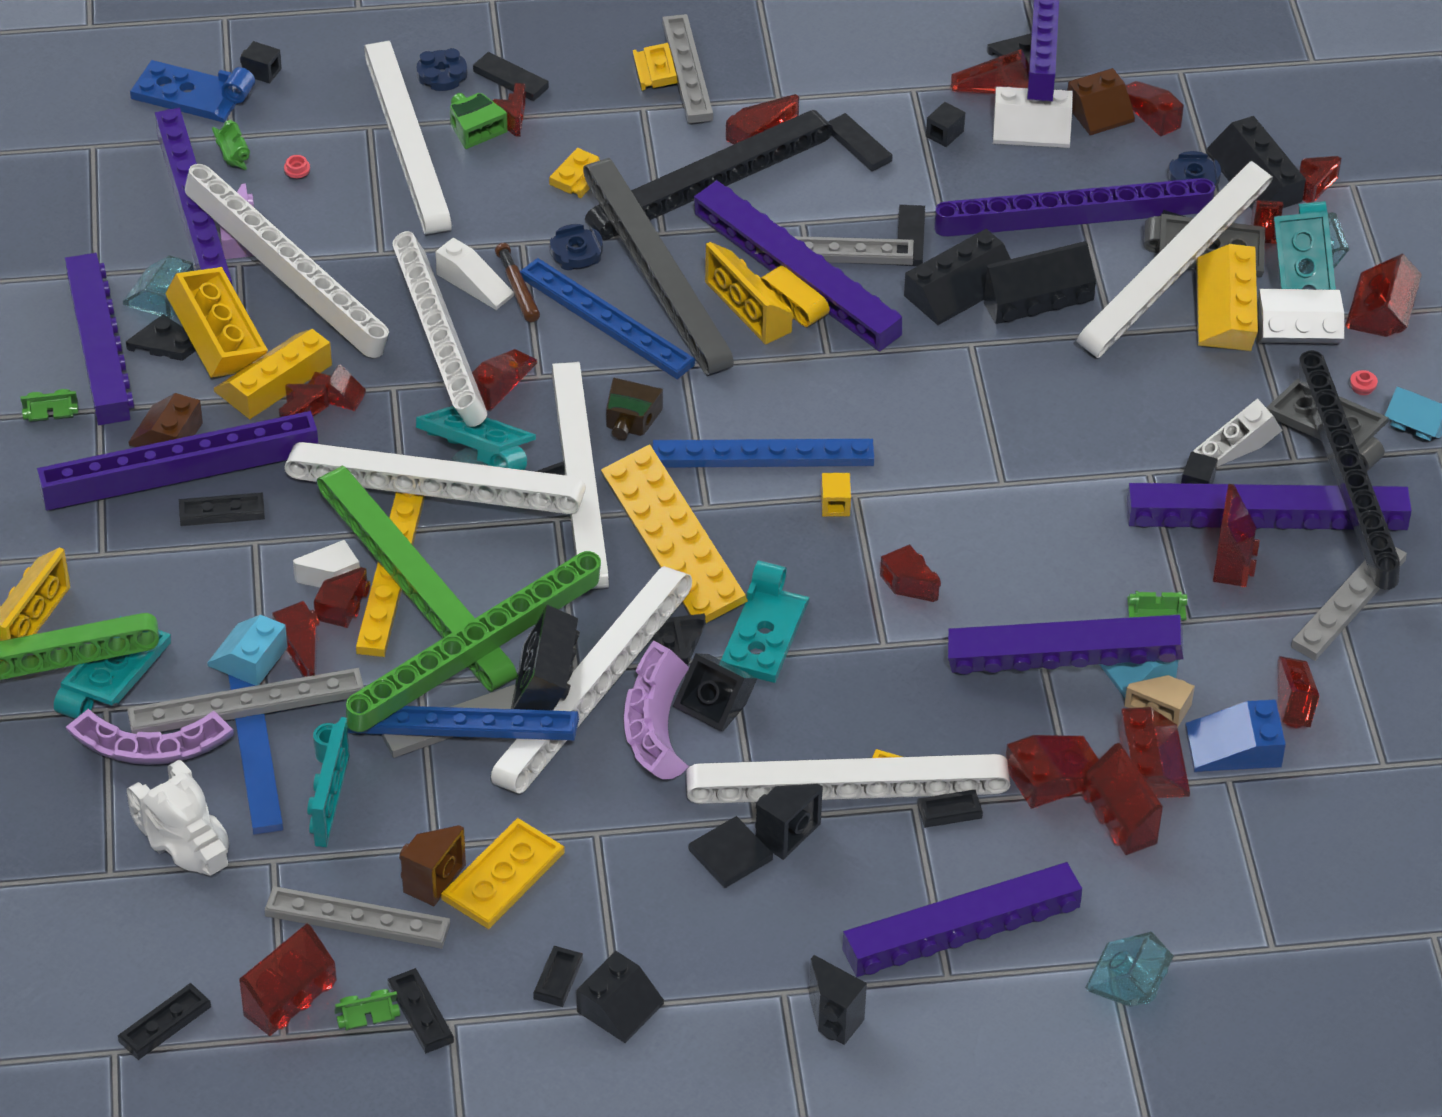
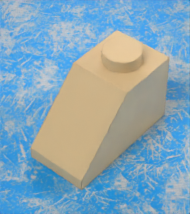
[1124,675,1195,728]

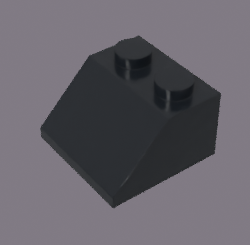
[673,653,757,731]
[755,784,823,860]
[576,951,664,1043]
[809,955,867,1045]

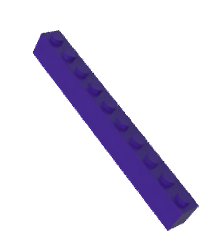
[155,108,232,284]
[694,180,902,352]
[37,411,318,511]
[1127,483,1412,530]

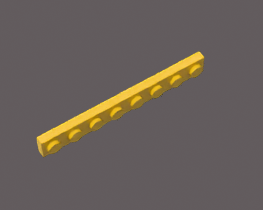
[356,492,425,657]

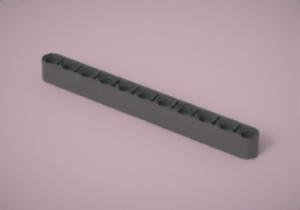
[583,158,734,375]

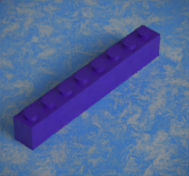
[1027,0,1059,101]
[65,253,134,426]
[948,615,1184,674]
[842,862,1082,977]

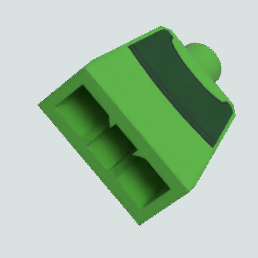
[450,93,508,149]

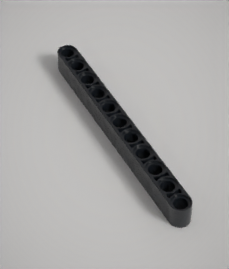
[585,110,833,240]
[1299,350,1400,590]

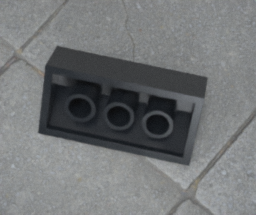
[1206,116,1306,217]
[904,229,1011,325]
[984,241,1096,324]
[511,605,580,710]

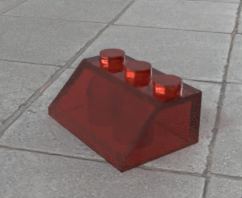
[1346,253,1422,337]
[1119,707,1190,799]
[1082,743,1163,855]
[239,923,337,1036]

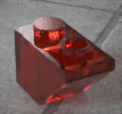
[880,544,941,602]
[314,567,370,628]

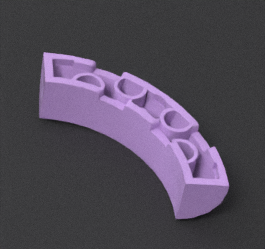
[624,640,689,779]
[66,709,234,765]

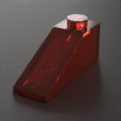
[951,49,1029,94]
[1126,81,1184,137]
[725,94,799,145]
[472,349,537,411]
[272,601,319,677]
[1278,656,1320,728]

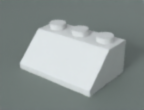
[993,87,1073,148]
[1259,289,1344,344]

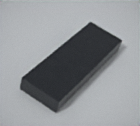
[473,52,549,101]
[828,113,893,171]
[896,204,925,266]
[179,492,265,526]
[387,968,454,1054]
[118,983,211,1060]

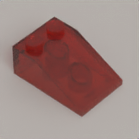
[1213,484,1260,587]
[1005,735,1111,809]

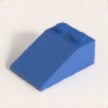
[1185,700,1286,772]

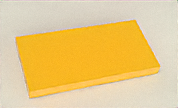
[441,818,565,929]

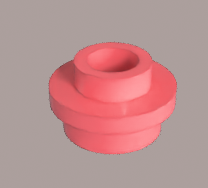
[284,155,310,179]
[1350,370,1378,395]

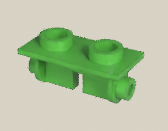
[212,120,250,170]
[20,389,79,422]
[1127,591,1187,620]
[334,989,400,1030]

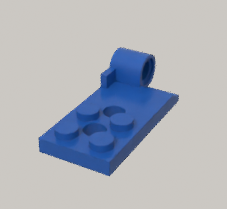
[130,60,255,123]

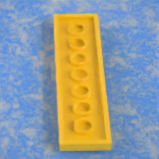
[601,444,748,623]

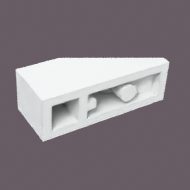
[435,238,514,310]

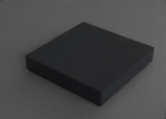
[689,816,773,888]

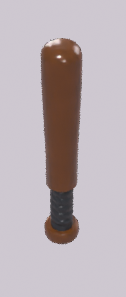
[495,243,540,323]

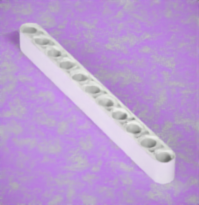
[364,41,452,235]
[1076,161,1273,358]
[185,164,389,358]
[393,231,487,427]
[552,362,609,589]
[284,442,586,514]
[491,566,692,794]
[686,754,1010,804]

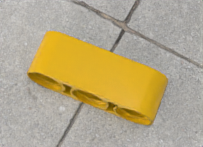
[761,266,830,327]

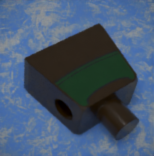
[606,378,663,440]

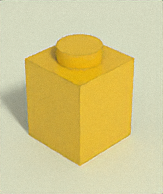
[821,473,851,517]

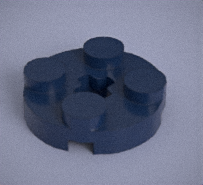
[416,48,467,91]
[1168,151,1221,188]
[550,224,603,270]

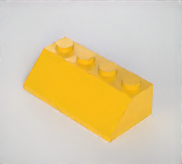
[705,242,793,345]
[1196,244,1258,351]
[165,267,268,378]
[214,329,332,419]
[0,547,70,661]

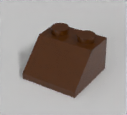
[1067,68,1135,136]
[129,393,203,447]
[399,825,466,906]

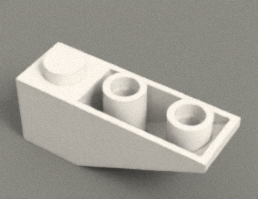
[1193,398,1282,467]

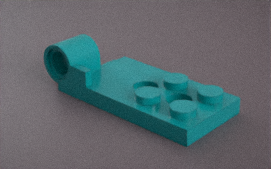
[1274,201,1336,290]
[416,406,536,470]
[721,560,809,683]
[54,616,171,719]
[307,717,350,848]

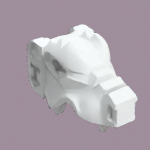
[127,760,229,876]

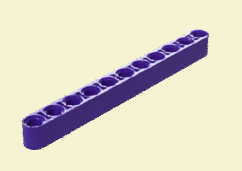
[934,178,1215,237]

